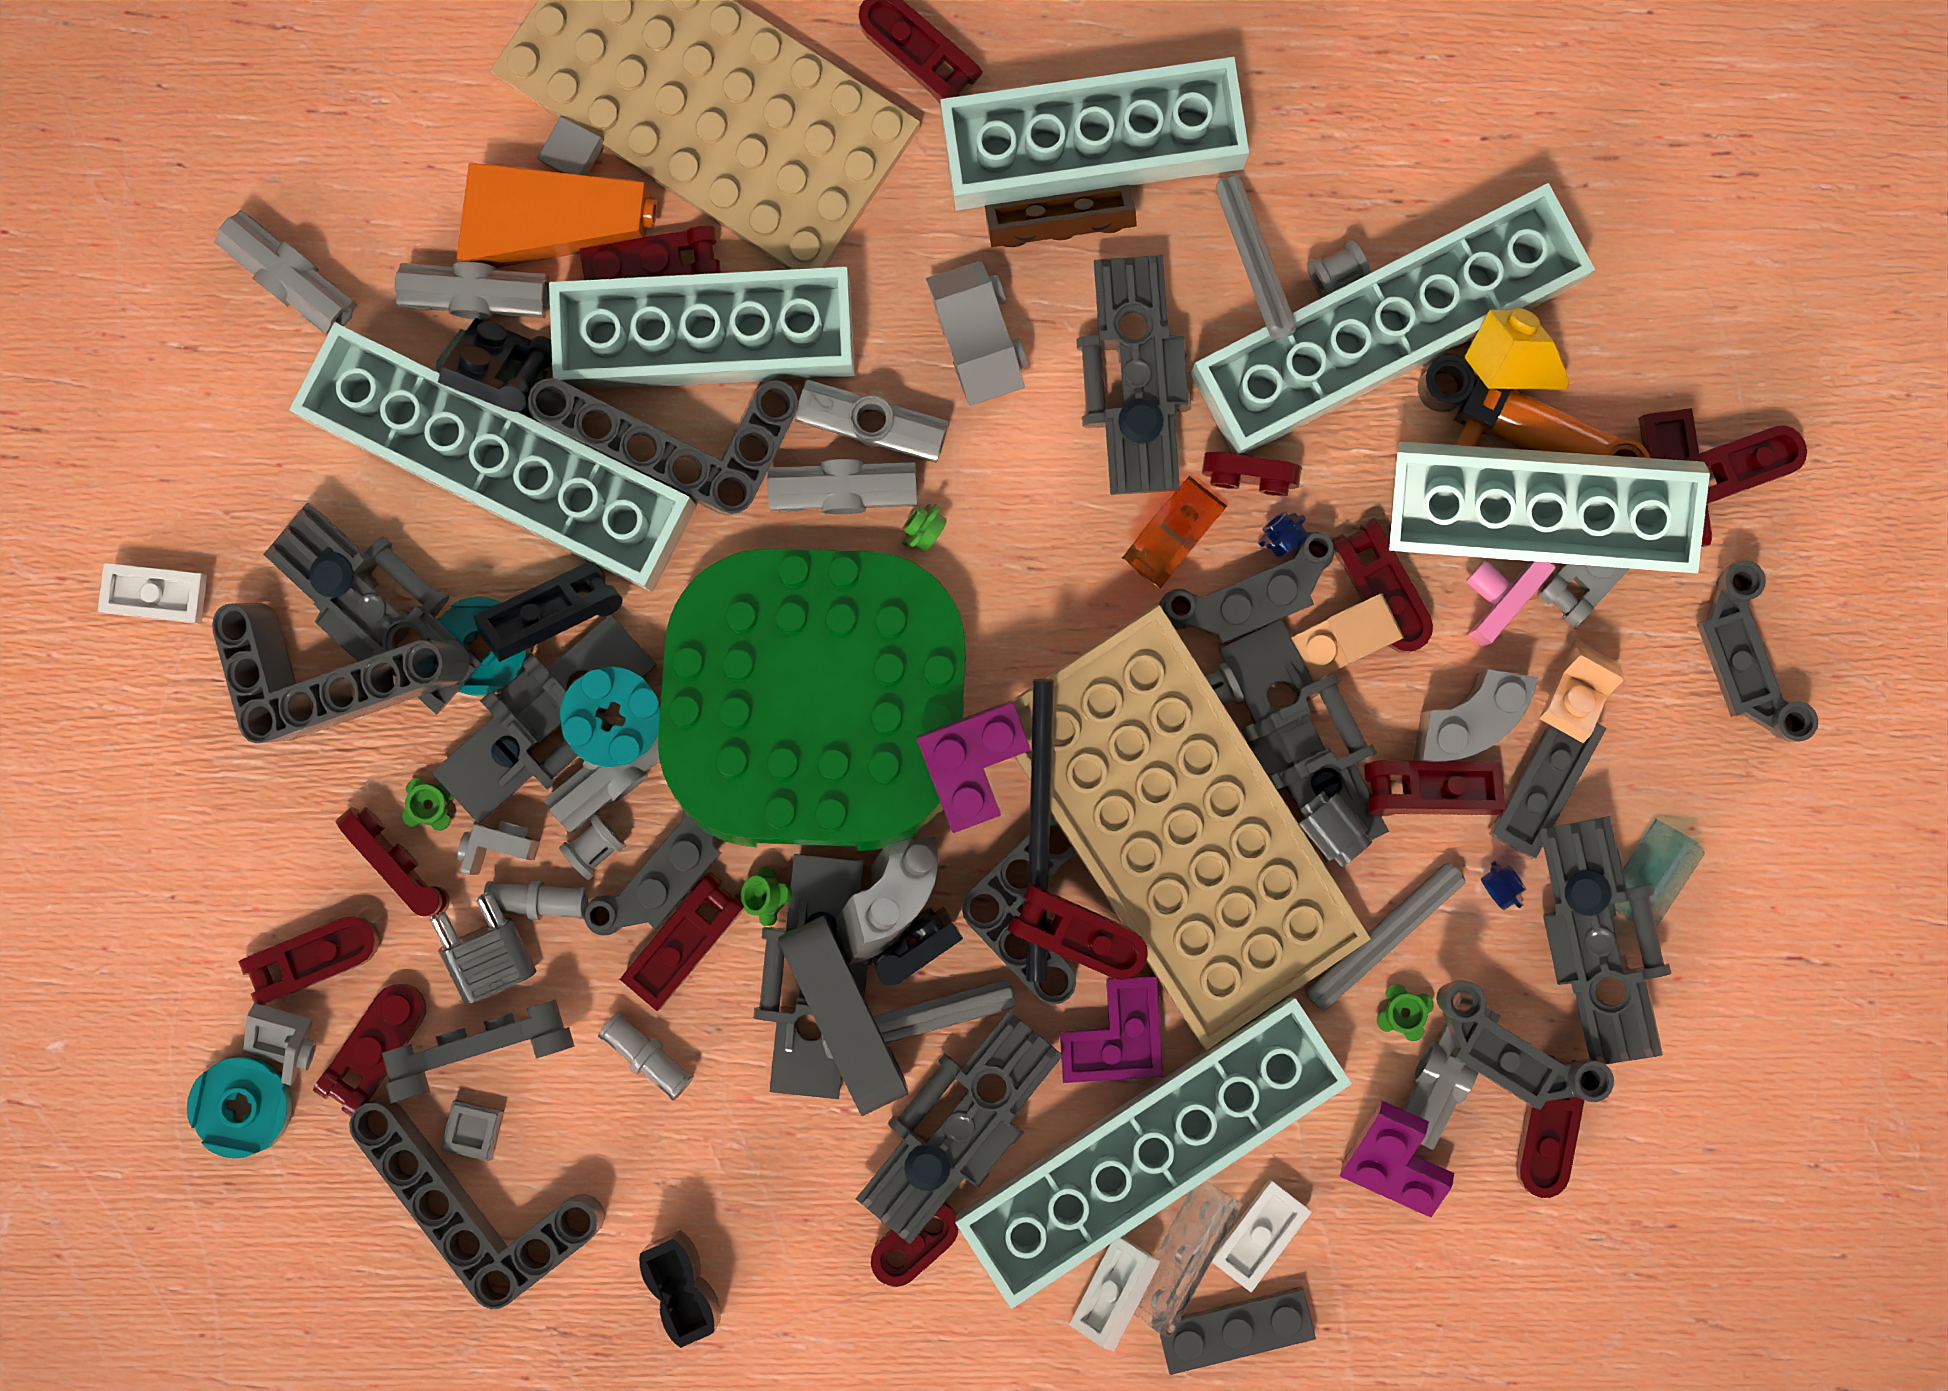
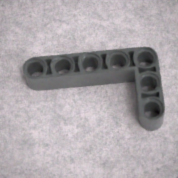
[528,378,798,516]
[212,603,469,744]
[962,814,1076,1005]
[349,1098,605,1309]

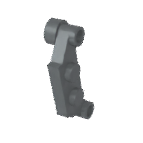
[1159,532,1335,644]
[1697,560,1818,742]
[584,810,722,935]
[1436,980,1614,1110]
[382,1000,575,1103]

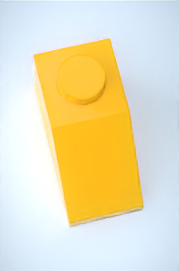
[1464,308,1570,390]

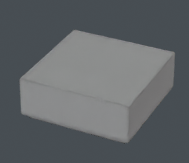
[537,116,604,176]
[441,1100,504,1161]

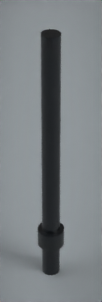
[1022,679,1054,982]

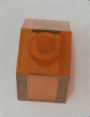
[1122,476,1227,589]

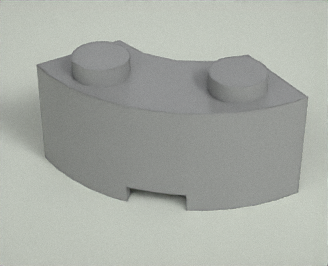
[926,260,1028,406]
[1413,669,1538,762]
[836,836,938,965]

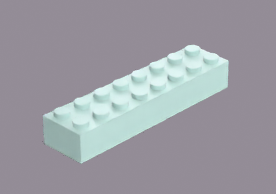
[1191,183,1595,455]
[289,322,696,592]
[955,995,1352,1309]

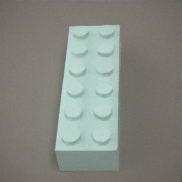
[940,57,1249,211]
[549,267,855,391]
[1389,441,1710,573]

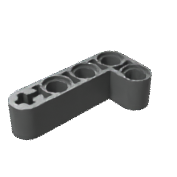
[778,915,909,1116]

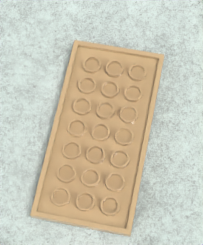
[490,0,921,270]
[1012,605,1371,1051]

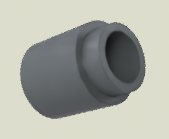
[1299,791,1372,868]

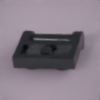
[438,317,552,412]
[872,906,963,985]

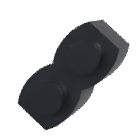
[639,1230,721,1348]

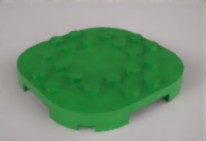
[658,549,966,851]

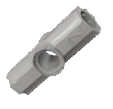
[214,210,357,335]
[394,261,550,320]
[795,380,949,463]
[767,459,917,514]
[543,706,660,833]
[1403,995,1501,1150]

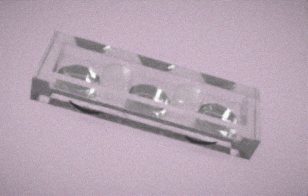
[1133,1181,1243,1337]

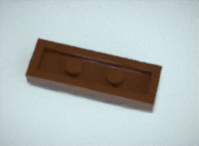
[984,185,1137,248]

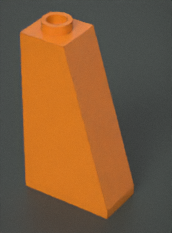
[456,162,657,268]

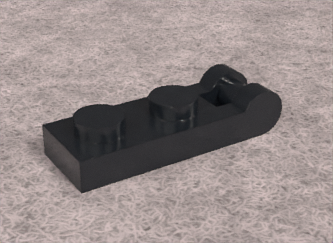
[474,562,623,662]

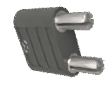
[430,892,537,1004]

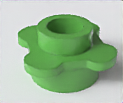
[903,504,947,551]
[402,778,454,831]
[741,867,791,926]
[1377,984,1434,1041]

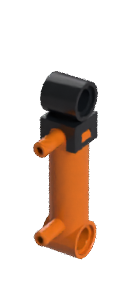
[1418,355,1650,458]

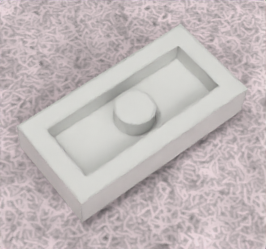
[97,563,207,624]
[1209,1179,1312,1292]
[1069,1237,1161,1352]

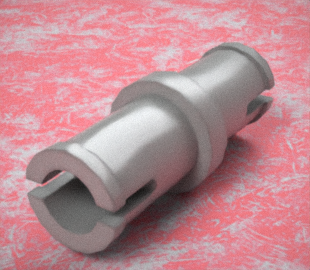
[483,880,588,920]
[598,1012,694,1101]

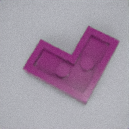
[916,700,1031,833]
[1060,976,1163,1083]
[1340,1100,1455,1218]

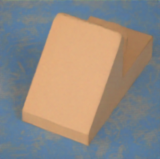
[1291,593,1404,682]
[1539,640,1624,743]

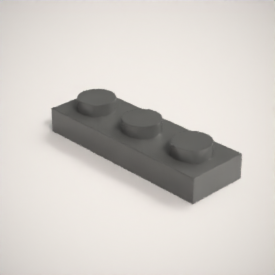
[1488,723,1607,859]
[1156,1286,1316,1375]

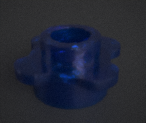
[1258,512,1308,557]
[1481,861,1526,910]

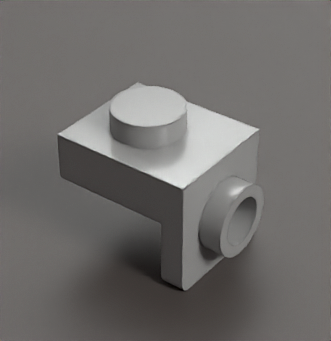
[457,820,540,875]
[243,1003,316,1085]

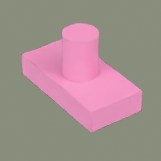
[1466,560,1556,647]

